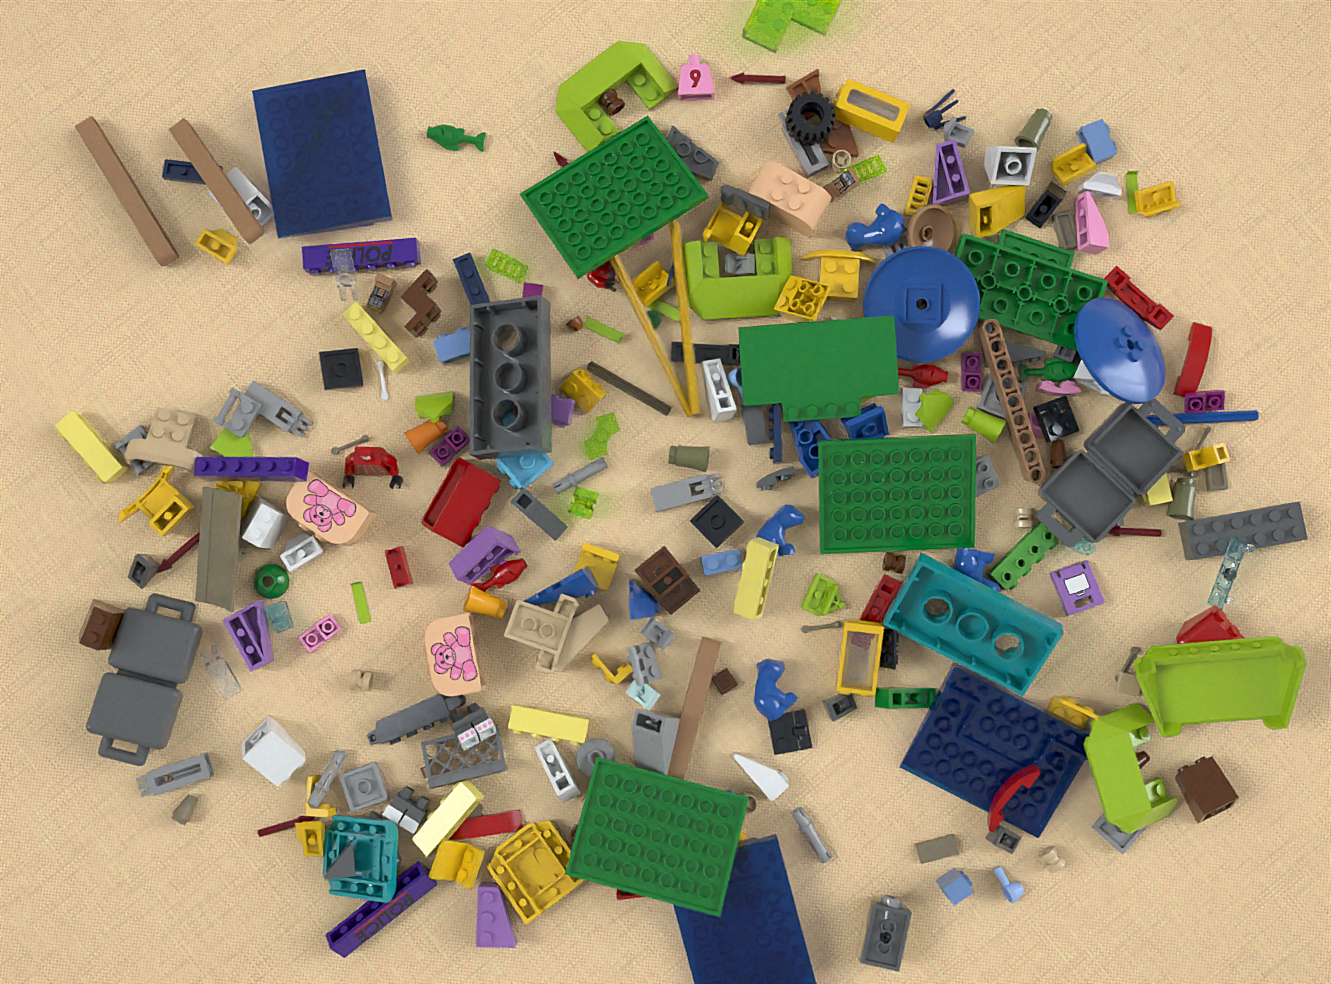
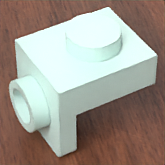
[626,680,661,711]

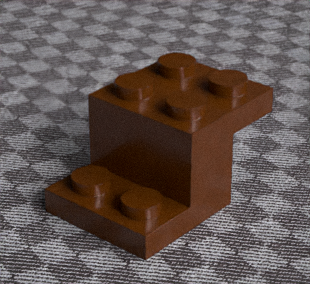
[401,269,442,339]
[634,546,700,615]

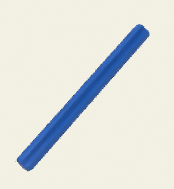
[1146,410,1259,425]

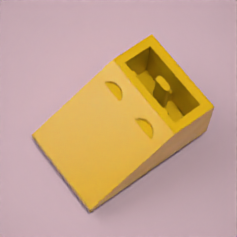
[969,185,1026,238]
[774,275,832,322]

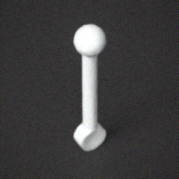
[377,361,389,400]

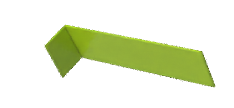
[1126,170,1139,213]
[647,299,681,324]
[583,316,624,344]
[350,581,371,624]

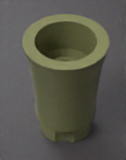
[1015,108,1053,152]
[668,445,710,472]
[1166,478,1197,521]

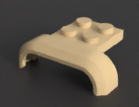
[124,407,204,478]
[504,594,578,673]

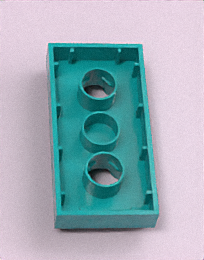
[883,553,1064,696]

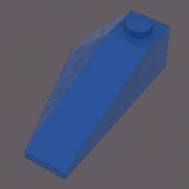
[789,420,833,478]
[523,566,599,605]
[629,579,659,620]

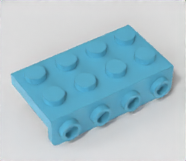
[491,411,554,490]

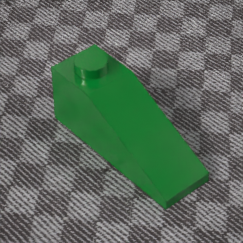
[875,687,936,709]

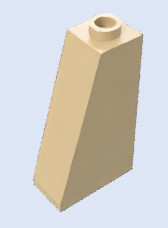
[556,603,611,673]

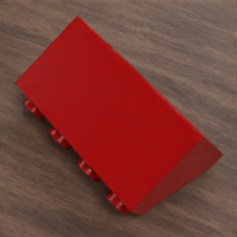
[422,458,501,548]
[1176,605,1244,644]

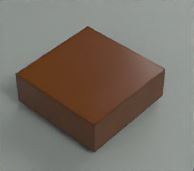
[712,668,738,695]

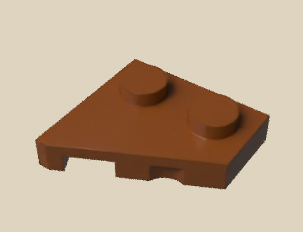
[786,69,821,121]
[822,119,859,158]

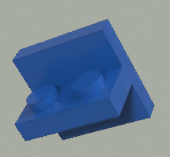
[840,403,889,439]

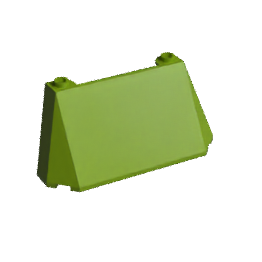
[1134,636,1307,737]

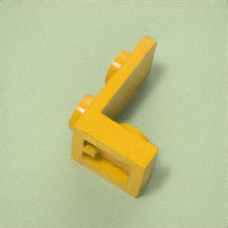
[591,653,633,685]
[305,774,337,818]

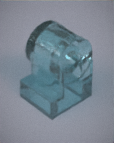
[1062,527,1095,555]
[265,601,293,633]

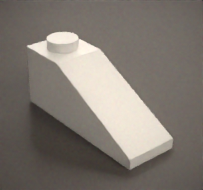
[701,358,736,422]
[535,739,582,802]
[732,752,789,802]

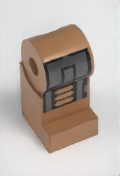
[823,168,861,203]
[367,273,397,313]

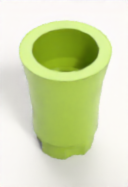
[961,406,1006,444]

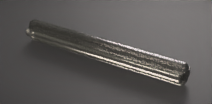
[587,361,671,416]

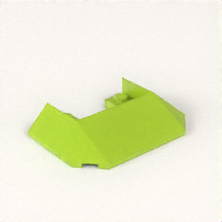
[556,41,679,152]
[680,236,793,320]
[1084,703,1179,834]

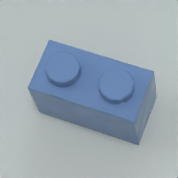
[1076,119,1117,165]
[433,327,470,365]
[701,549,742,576]
[936,867,974,906]

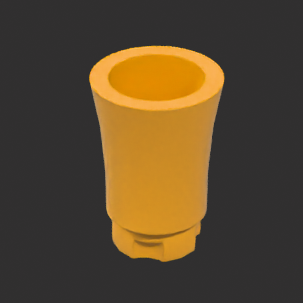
[463,586,508,619]

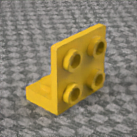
[574,542,621,591]
[1043,695,1099,734]
[429,839,485,889]

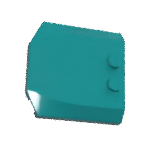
[323,814,398,903]

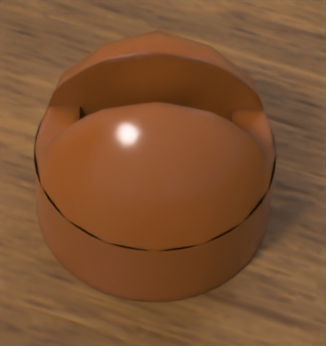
[566,315,583,332]

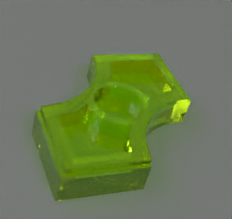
[584,412,620,460]

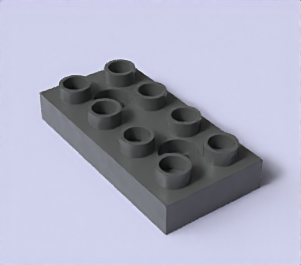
[470,295,552,460]

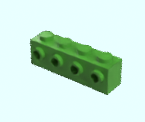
[987,521,1059,590]

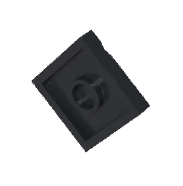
[318,348,364,391]
[1033,396,1080,443]
[690,495,744,549]
[767,709,813,755]

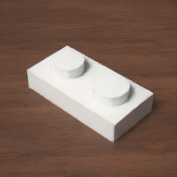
[902,388,923,427]

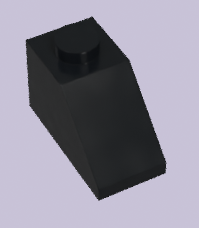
[1025,181,1067,228]

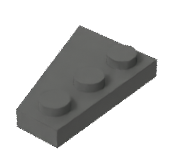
[667,125,719,181]

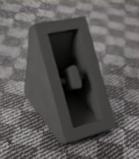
[128,554,160,589]
[823,693,857,722]
[986,824,1022,854]
[324,841,356,880]

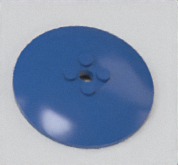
[863,246,980,363]
[1074,298,1166,404]

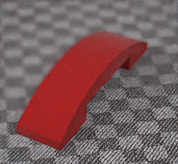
[1104,265,1174,330]
[1173,322,1212,398]
[851,574,902,651]
[987,764,1041,832]
[448,809,523,840]

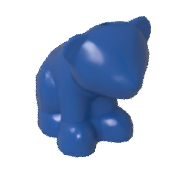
[845,203,907,252]
[756,504,805,557]
[953,548,1001,592]
[754,658,798,722]

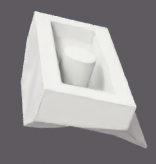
[1078,172,1121,200]
[280,532,324,572]

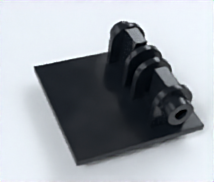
[879,629,899,670]

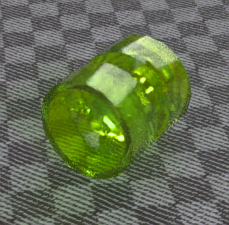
[568,487,599,520]

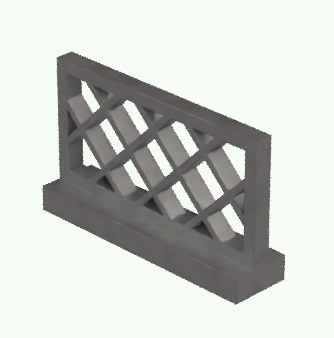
[421,724,507,789]

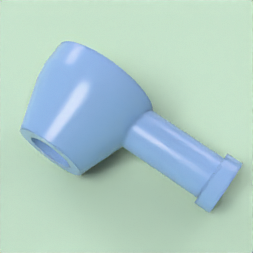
[726,368,744,404]
[993,866,1024,904]

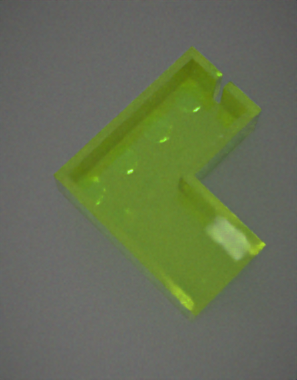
[742,0,843,53]

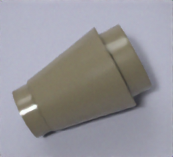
[172,794,198,825]

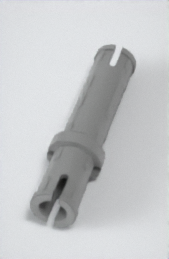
[552,457,608,495]
[306,750,347,808]
[791,807,833,863]

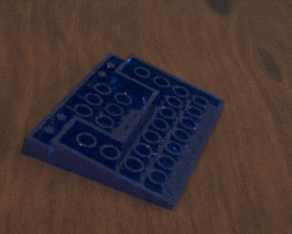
[252,69,392,239]
[900,662,1091,838]
[673,834,816,984]

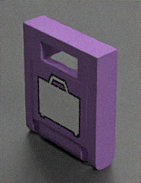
[1050,560,1105,616]

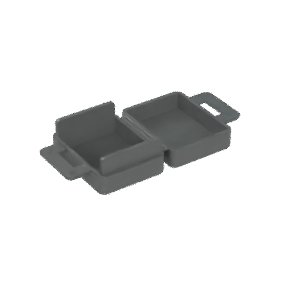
[1037,398,1185,547]
[86,593,203,766]

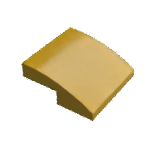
[214,481,262,518]

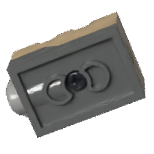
[856,895,912,972]

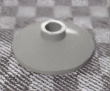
[576,738,615,777]

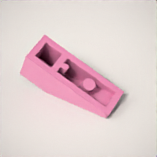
[1074,191,1109,255]

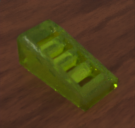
[845,155,887,187]
[485,249,528,284]

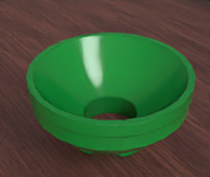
[253,564,289,599]

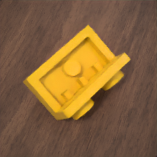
[1050,143,1096,186]
[1134,180,1181,218]
[630,261,676,307]
[560,368,607,414]

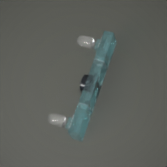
[1207,538,1255,610]

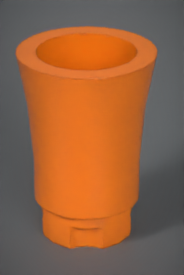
[404,417,449,455]

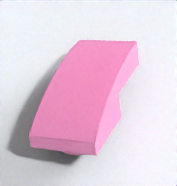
[1035,380,1081,396]
[298,614,342,653]

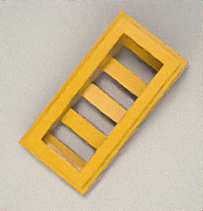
[904,175,933,216]

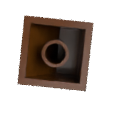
[79,599,125,651]
[1175,756,1239,824]

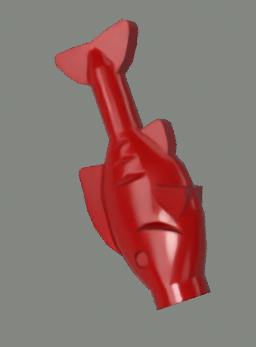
[898,364,948,388]
[471,558,528,592]

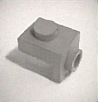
[943,116,974,149]
[725,253,755,276]
[641,617,675,650]

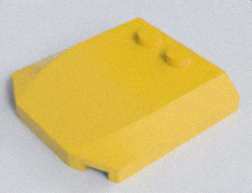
[487,820,585,925]

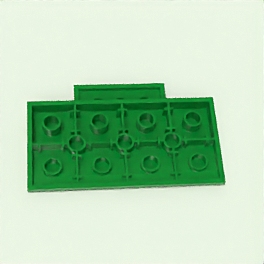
[954,229,1108,351]
[738,315,899,422]

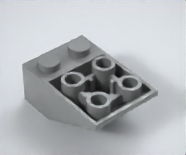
[632,708,680,775]

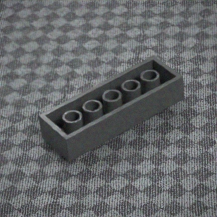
[1178,501,1308,560]

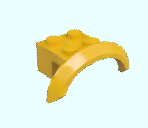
[703,185,763,256]
[800,250,875,302]
[118,466,196,536]

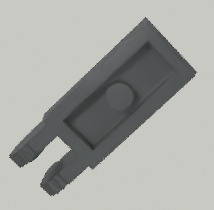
[721,185,771,221]

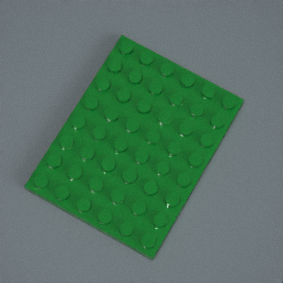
[520,116,709,279]
[818,433,976,554]
[565,757,749,917]

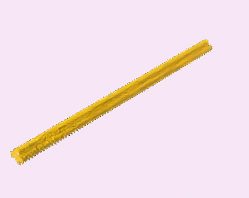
[669,221,701,414]
[609,254,695,418]

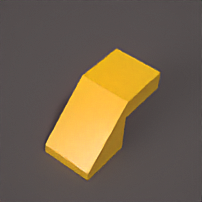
[1182,443,1230,472]

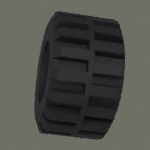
[785,91,836,146]

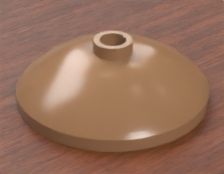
[907,204,956,252]

